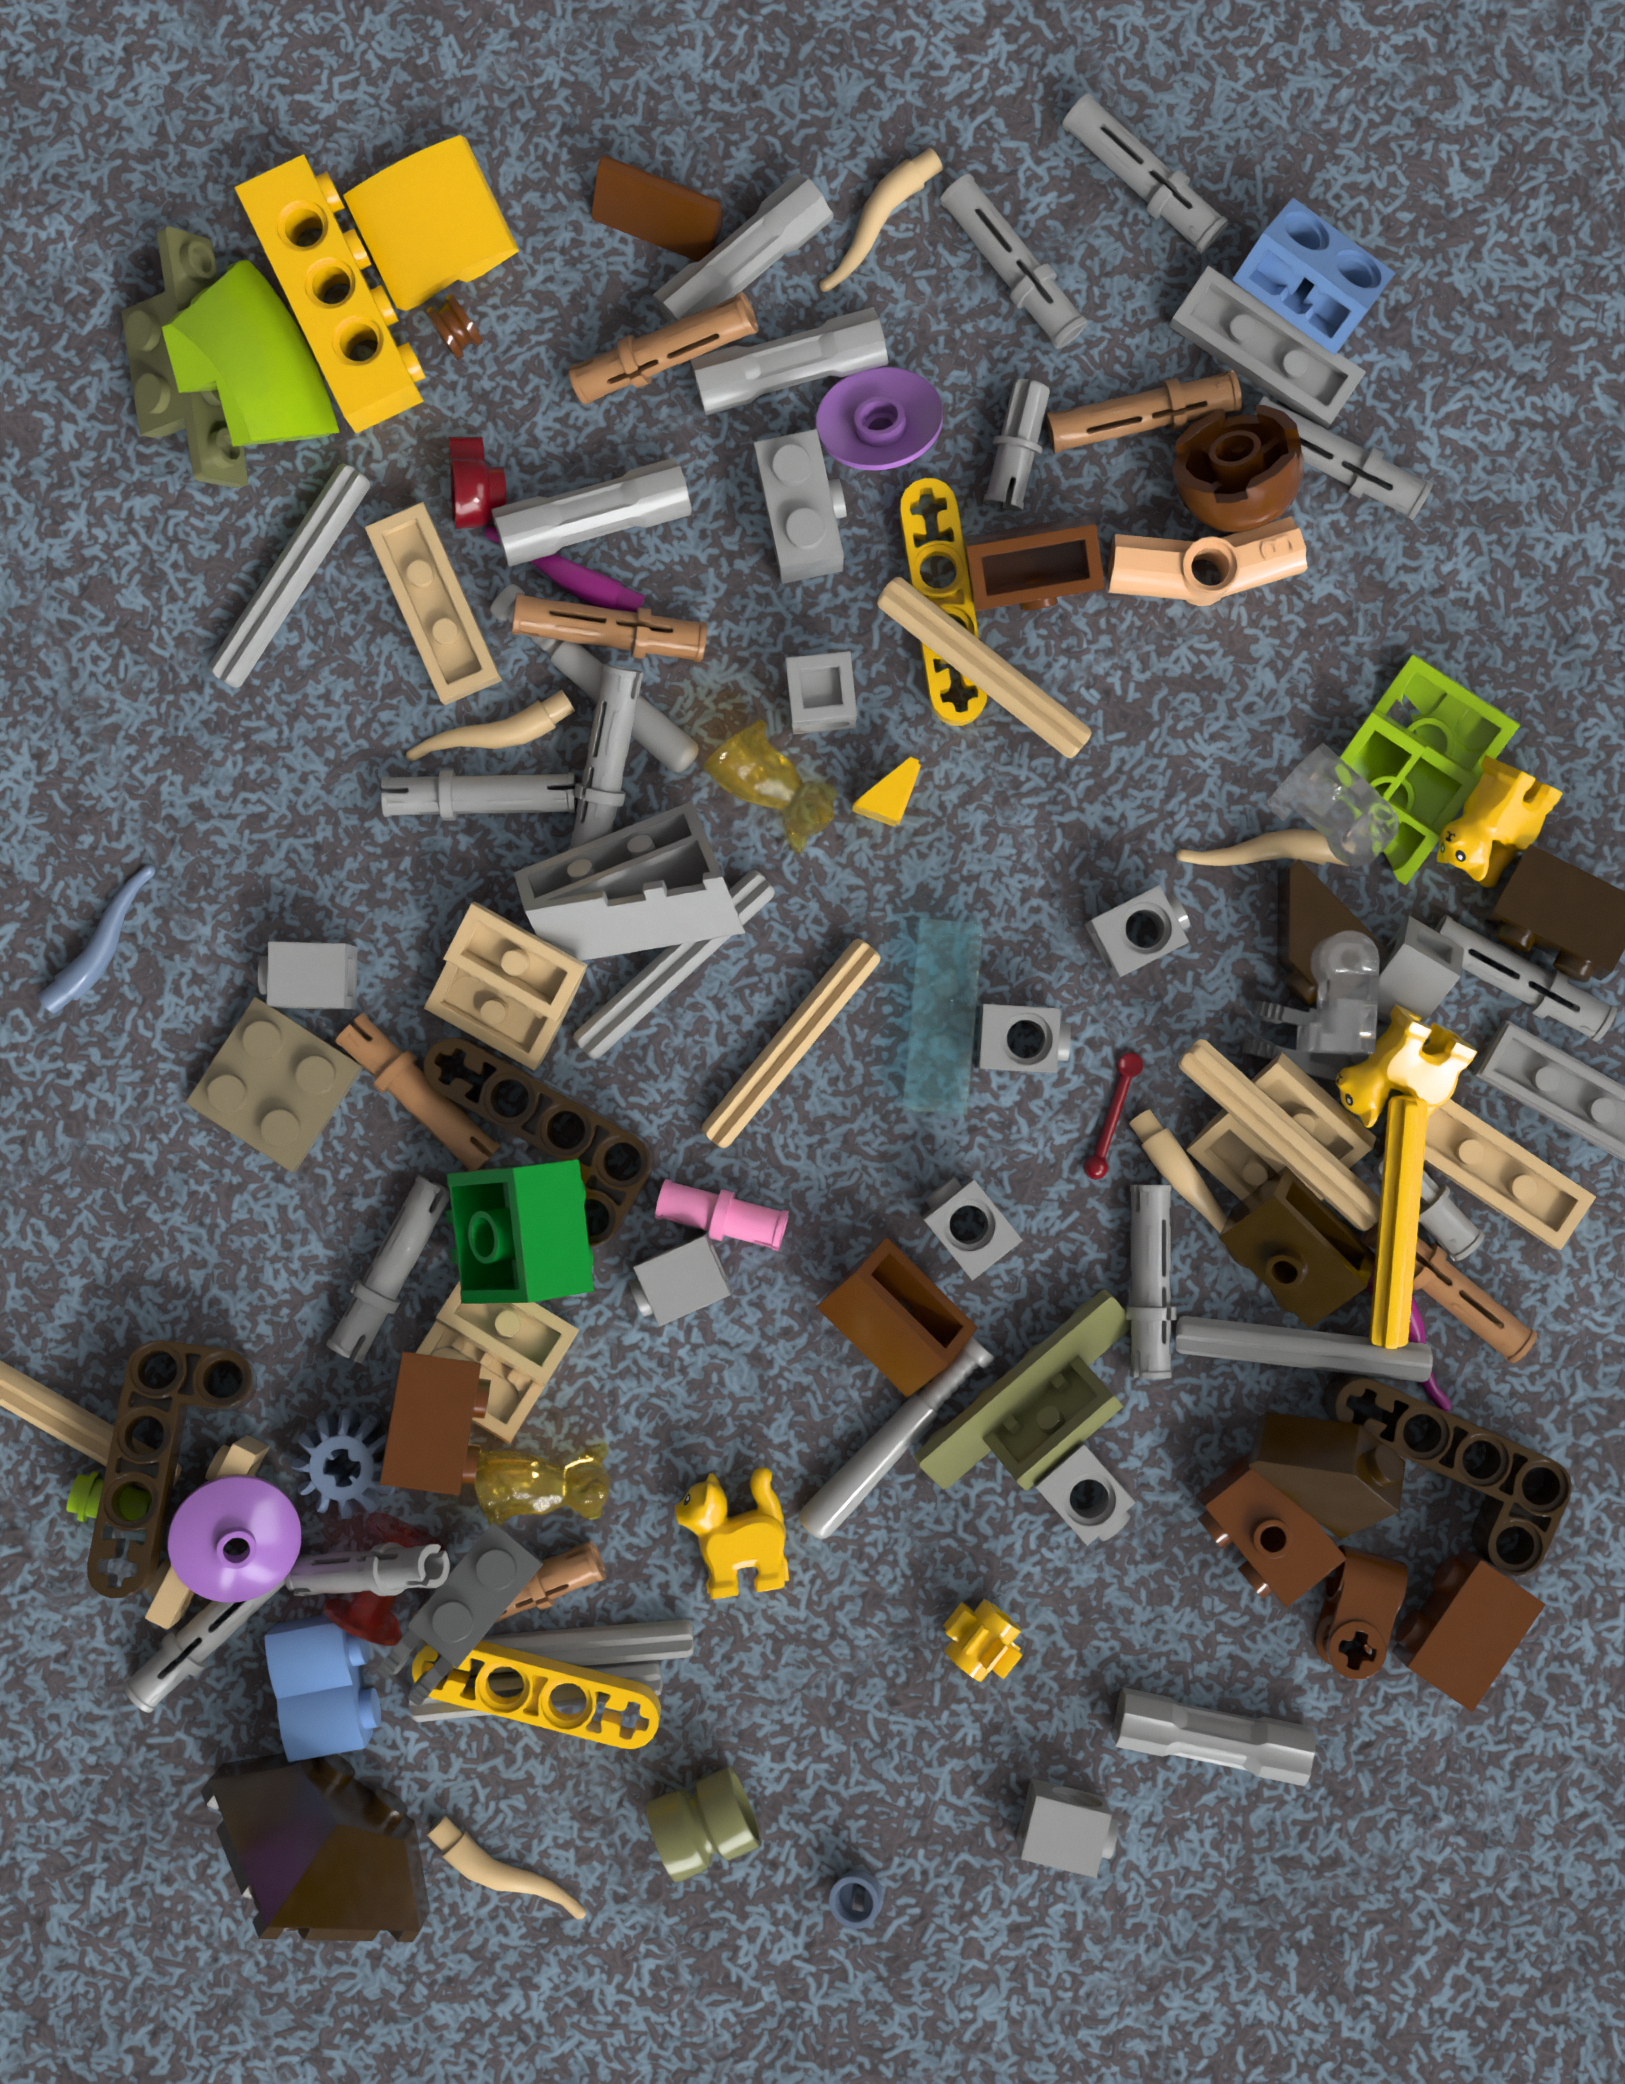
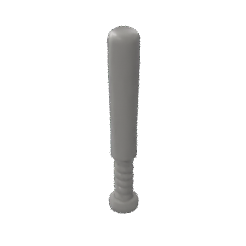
[490,584,699,773]
[799,1336,994,1539]

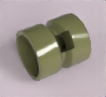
[646,1766,762,1883]

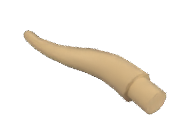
[819,148,943,292]
[406,690,575,761]
[1175,829,1355,866]
[1129,1109,1227,1233]
[427,1816,586,1919]

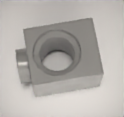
[786,651,857,734]
[1084,885,1190,980]
[1361,916,1464,1024]
[258,942,358,1010]
[976,1004,1071,1073]
[921,1176,1023,1281]
[629,1233,733,1327]
[1034,1442,1136,1546]
[1016,1778,1118,1879]

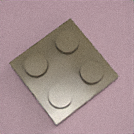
[186,996,364,1172]

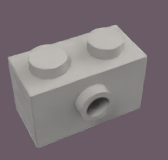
[754,429,847,584]

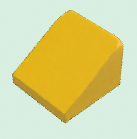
[852,757,921,827]

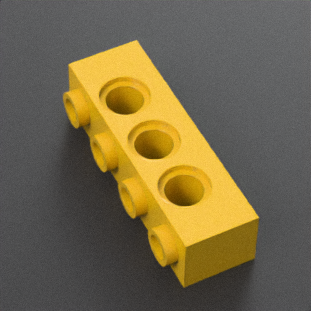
[234,154,426,434]

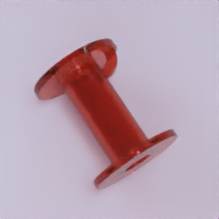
[323,1512,445,1646]

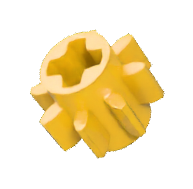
[943,1599,1023,1682]

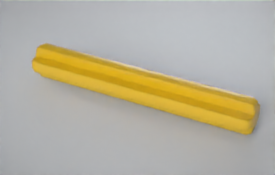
[1369,1095,1428,1349]

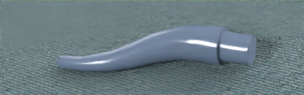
[37,864,155,1014]

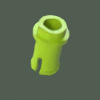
[67,1471,152,1532]

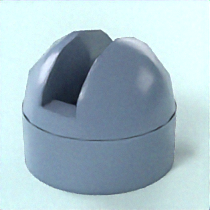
[829,1870,883,1929]

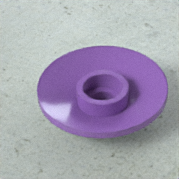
[816,367,943,470]
[168,1474,301,1603]

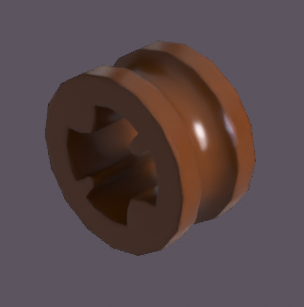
[424,293,484,360]

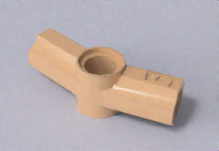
[1107,516,1308,606]

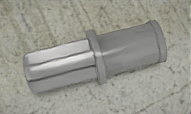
[983,379,1050,512]
[1373,1153,1485,1261]

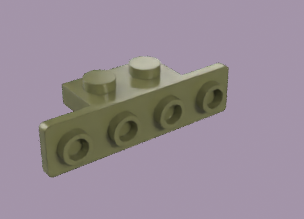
[121,226,248,488]
[913,1289,1131,1491]

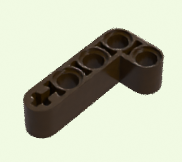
[424,1038,654,1247]
[87,1340,257,1599]
[1323,1373,1572,1576]

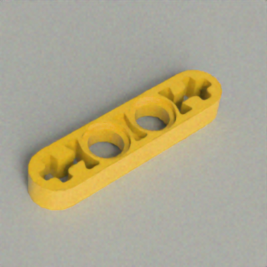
[900,478,987,726]
[412,1640,661,1749]

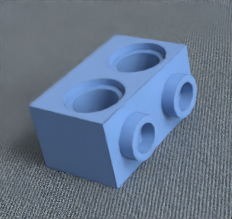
[1232,198,1396,356]

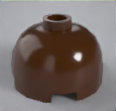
[1172,405,1304,532]

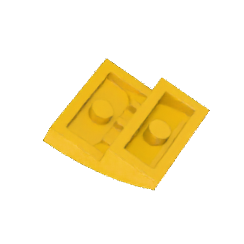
[343,135,519,311]

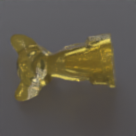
[703,719,838,855]
[474,1442,611,1526]

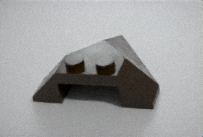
[200,1753,430,1942]

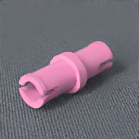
[655,1179,789,1251]

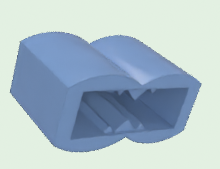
[265,1610,381,1762]

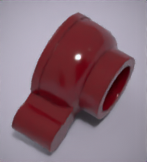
[448,437,506,529]

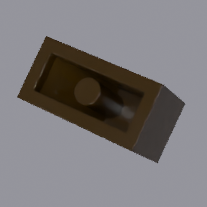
[1277,859,1390,1007]
[1248,1412,1406,1539]

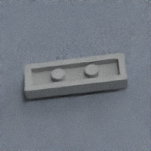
[1169,266,1366,429]

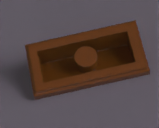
[592,156,723,262]

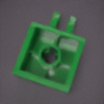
[445,1159,594,1304]

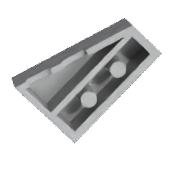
[514,801,745,961]

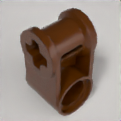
[1314,1545,1408,1680]

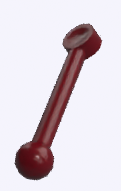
[1083,1053,1143,1180]

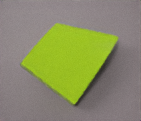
[161,260,339,447]
[1334,653,1520,885]

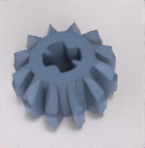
[292,1407,397,1519]

